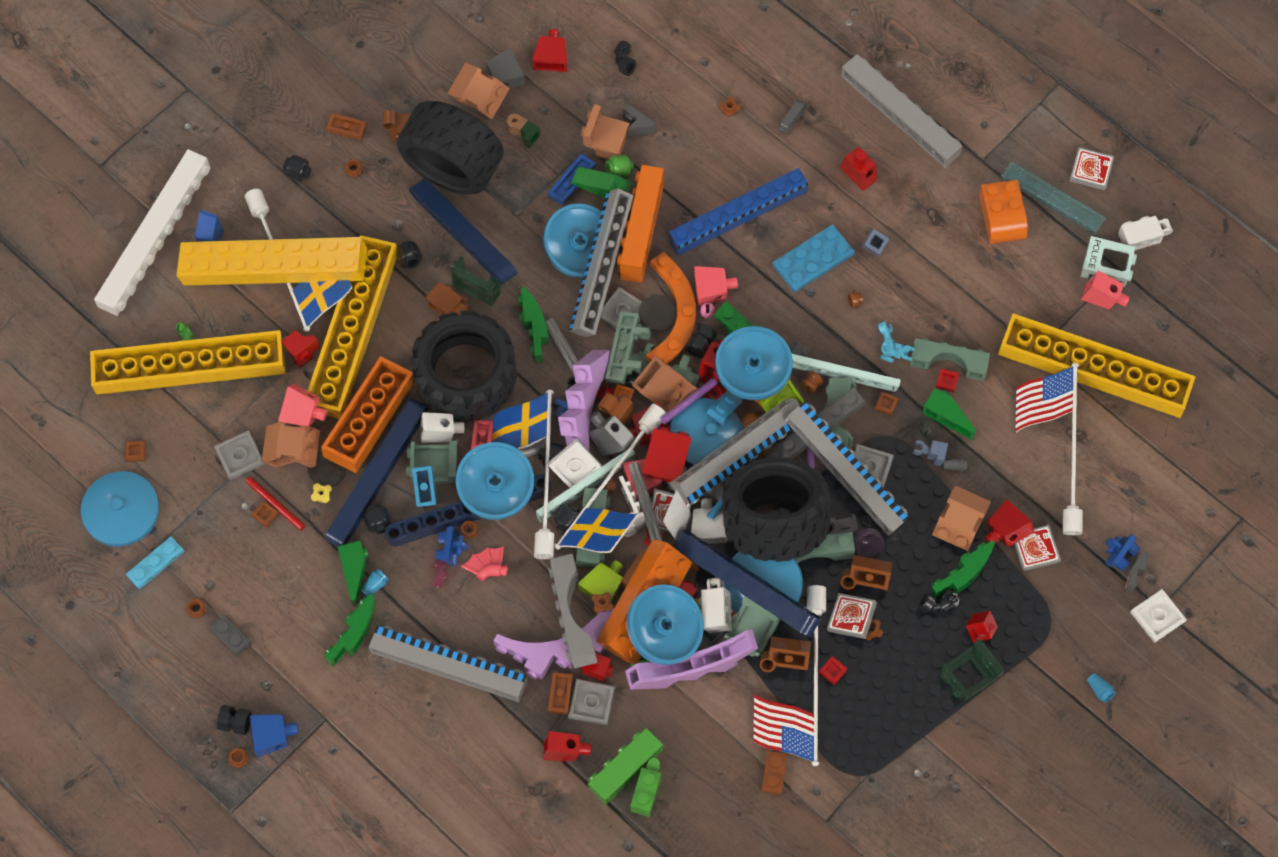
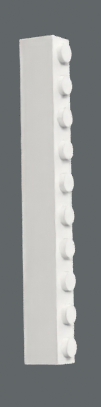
[94,149,210,316]

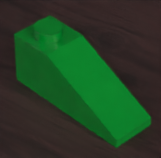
[571,167,633,199]
[922,388,977,441]
[338,541,369,606]

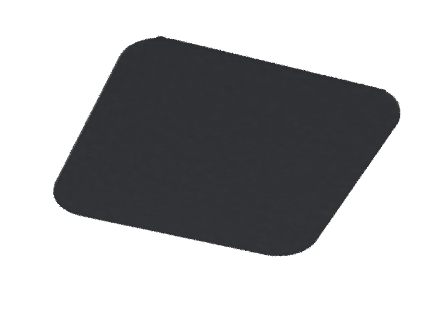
[695,436,1051,776]

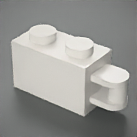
[1118,216,1173,250]
[699,578,732,633]

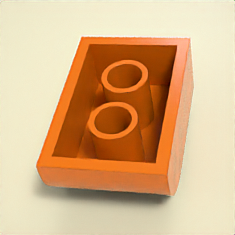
[979,180,1027,244]

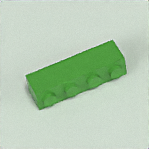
[588,728,663,805]

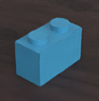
[412,465,438,507]

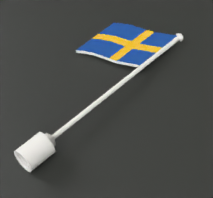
[245,189,352,332]
[492,389,554,559]
[554,404,666,553]

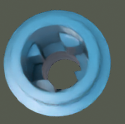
[360,569,389,597]
[1087,673,1116,703]

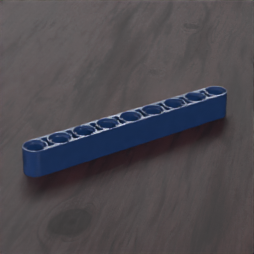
[409,178,517,285]
[325,398,429,547]
[385,474,551,547]
[673,530,821,637]

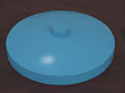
[543,204,601,278]
[715,326,793,400]
[669,398,744,467]
[456,442,534,520]
[81,471,160,547]
[724,551,803,612]
[626,584,704,665]

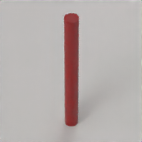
[245,476,305,531]

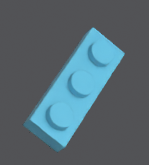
[126,537,185,590]

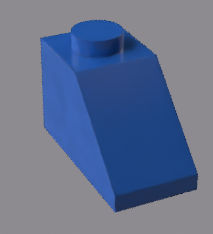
[195,210,224,242]

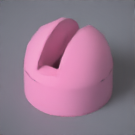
[700,302,715,319]

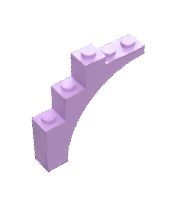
[558,350,610,451]
[493,607,614,680]
[625,630,758,690]

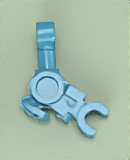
[878,321,915,363]

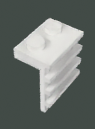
[619,476,646,537]

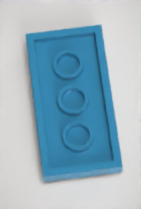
[772,224,855,293]

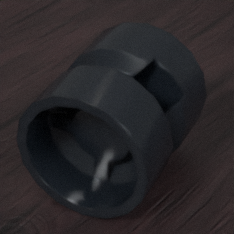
[685,323,717,359]
[217,704,252,735]

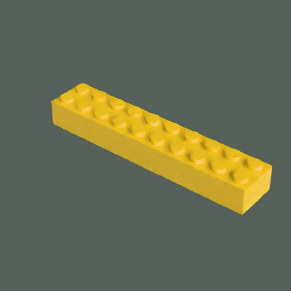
[308,235,397,419]
[176,237,367,286]
[998,313,1196,418]
[90,330,286,395]

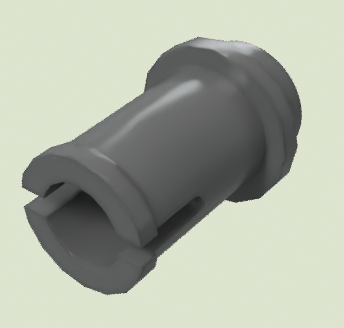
[943,457,967,472]

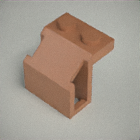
[447,62,510,119]
[581,104,630,160]
[632,355,697,413]
[261,422,321,468]
[932,485,991,551]

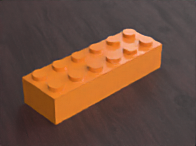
[617,165,664,284]
[321,356,414,474]
[596,539,693,664]

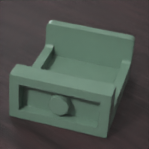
[406,440,459,484]
[724,596,781,657]

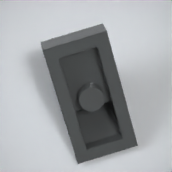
[623,103,656,137]

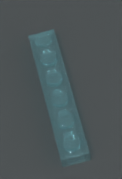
[1001,161,1106,235]

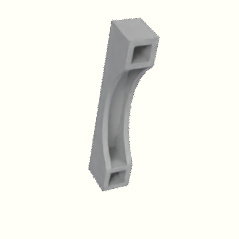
[548,554,598,669]

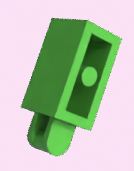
[630,758,661,817]

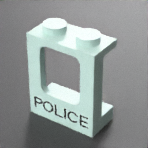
[1081,236,1137,287]

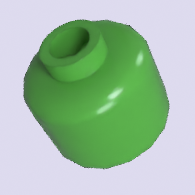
[605,155,634,179]

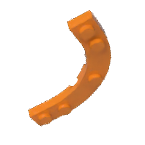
[645,252,696,364]

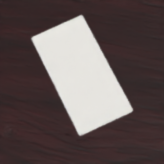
[663,490,693,540]

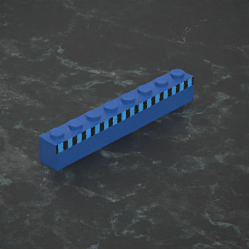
[669,168,808,256]

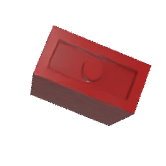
[642,427,692,483]

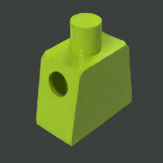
[578,560,623,604]

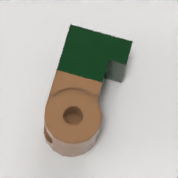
[507,114,541,148]

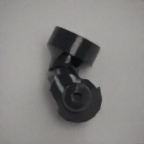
[614,40,636,76]
[918,590,959,613]

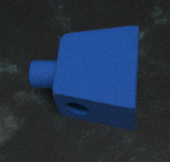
[250,714,299,757]

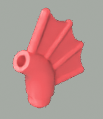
[461,546,508,581]

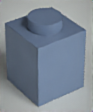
[860,229,889,256]

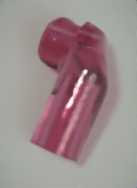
[432,560,447,589]

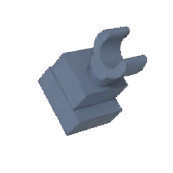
[913,440,948,467]

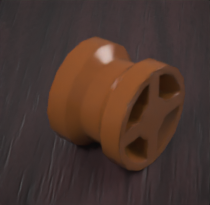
[799,371,824,394]

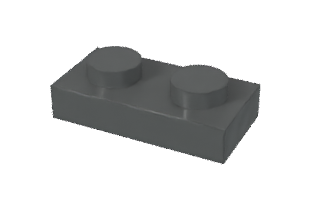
[209,615,251,656]

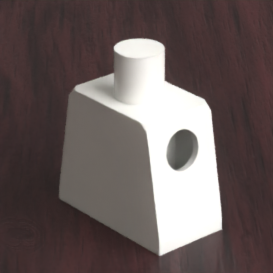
[420,413,464,444]
[691,498,728,544]

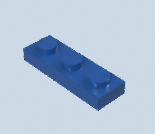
[548,154,596,206]

